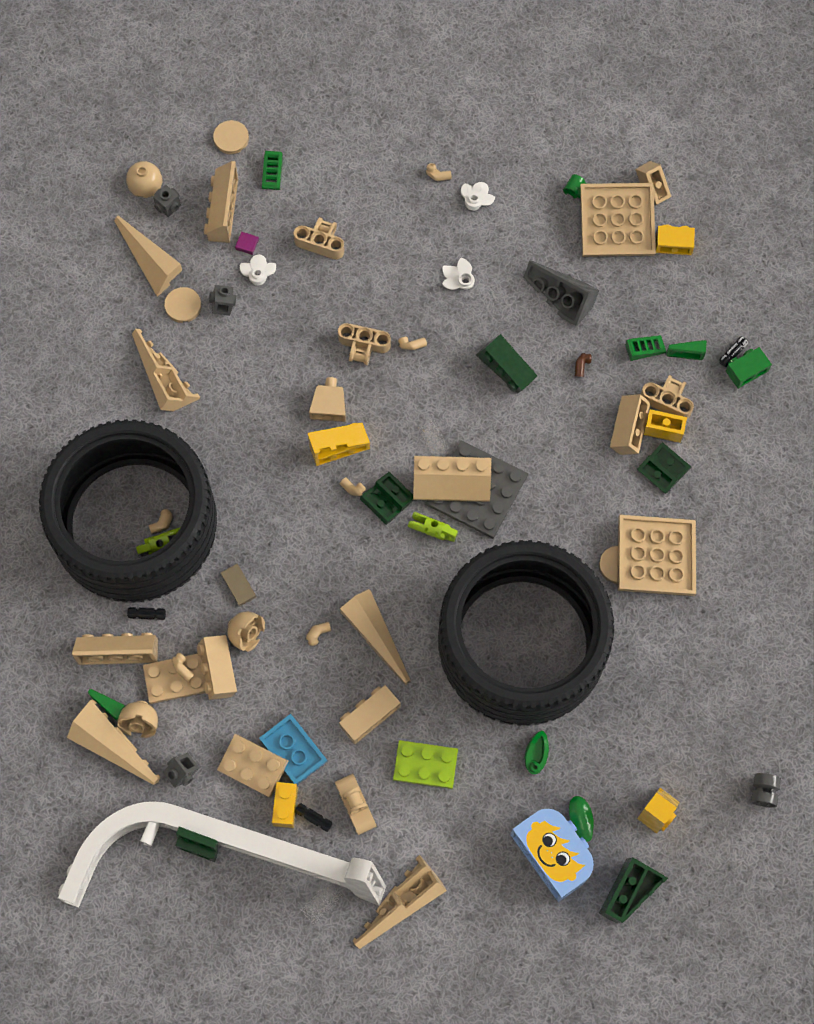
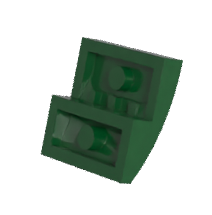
[637,442,691,494]
[360,472,413,525]
[175,827,218,862]

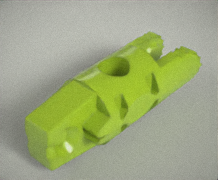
[408,512,458,542]
[136,527,181,555]

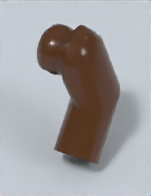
[574,353,592,377]

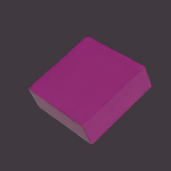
[235,231,259,255]

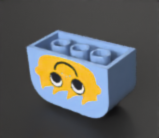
[510,809,594,903]

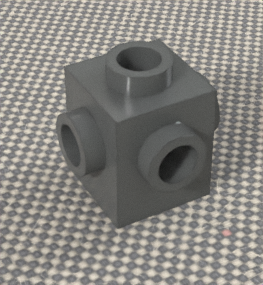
[153,185,181,217]
[209,285,236,316]
[163,752,199,788]

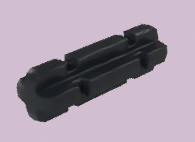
[719,336,748,367]
[127,607,166,620]
[295,803,332,832]

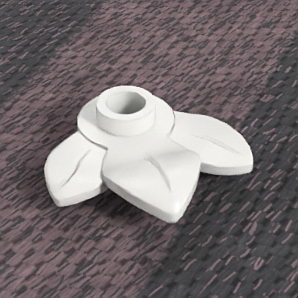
[461,182,495,211]
[240,254,276,286]
[442,258,475,290]

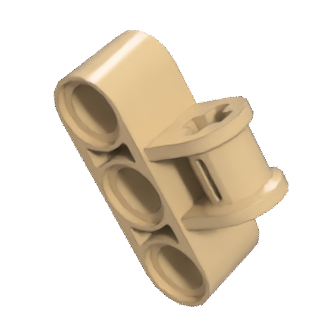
[294,217,344,260]
[338,323,391,365]
[641,375,694,419]
[335,774,377,835]

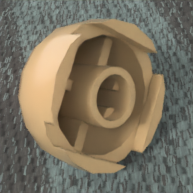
[126,161,163,198]
[227,611,265,652]
[117,701,158,738]

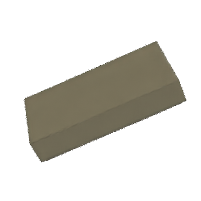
[221,563,256,607]

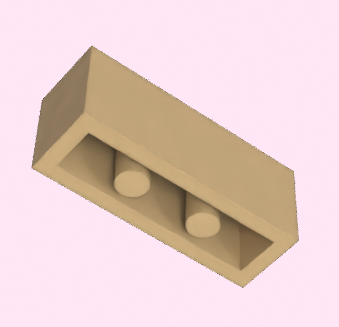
[610,394,651,455]
[197,635,237,700]
[339,685,401,744]

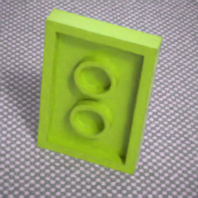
[393,740,458,789]

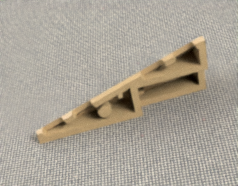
[114,216,182,297]
[132,329,200,411]
[340,589,411,685]
[67,699,160,785]
[353,855,447,949]

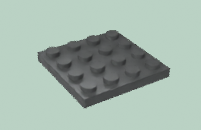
[426,440,528,539]

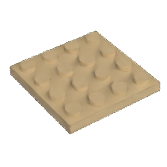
[580,183,656,257]
[618,515,696,596]

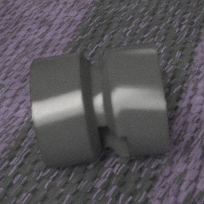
[751,773,781,808]

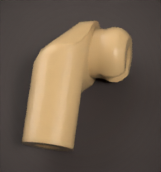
[426,163,452,181]
[398,336,427,350]
[339,477,366,496]
[149,509,173,534]
[306,622,331,646]
[172,653,194,681]

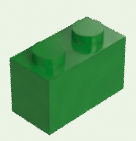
[726,347,772,389]

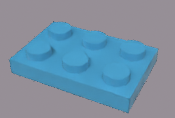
[259,714,328,785]

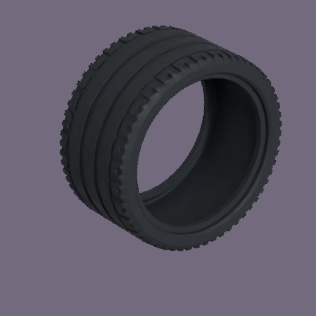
[39,419,217,603]
[438,540,614,726]

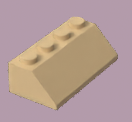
[204,161,238,243]
[413,456,491,502]
[72,633,158,665]

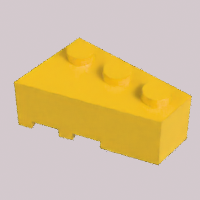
[307,423,370,466]
[637,788,680,834]

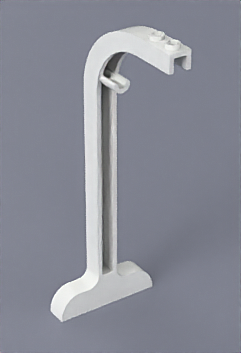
[58,802,386,908]

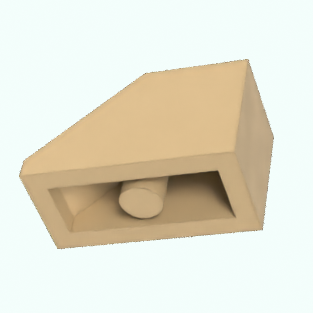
[635,161,672,205]

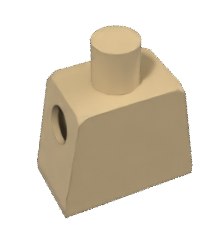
[309,377,346,422]

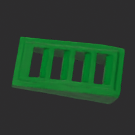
[262,151,283,190]
[625,335,666,361]
[666,340,707,360]
[88,689,125,722]

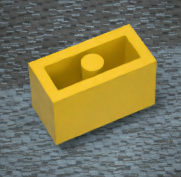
[656,224,695,255]
[643,409,687,443]
[272,782,298,828]

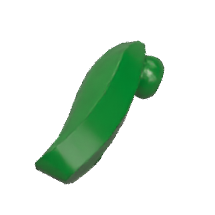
[524,731,549,774]
[569,796,594,842]

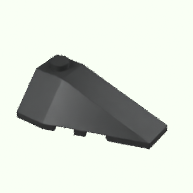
[523,261,599,326]

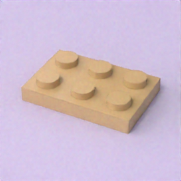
[143,654,205,704]
[217,734,288,797]

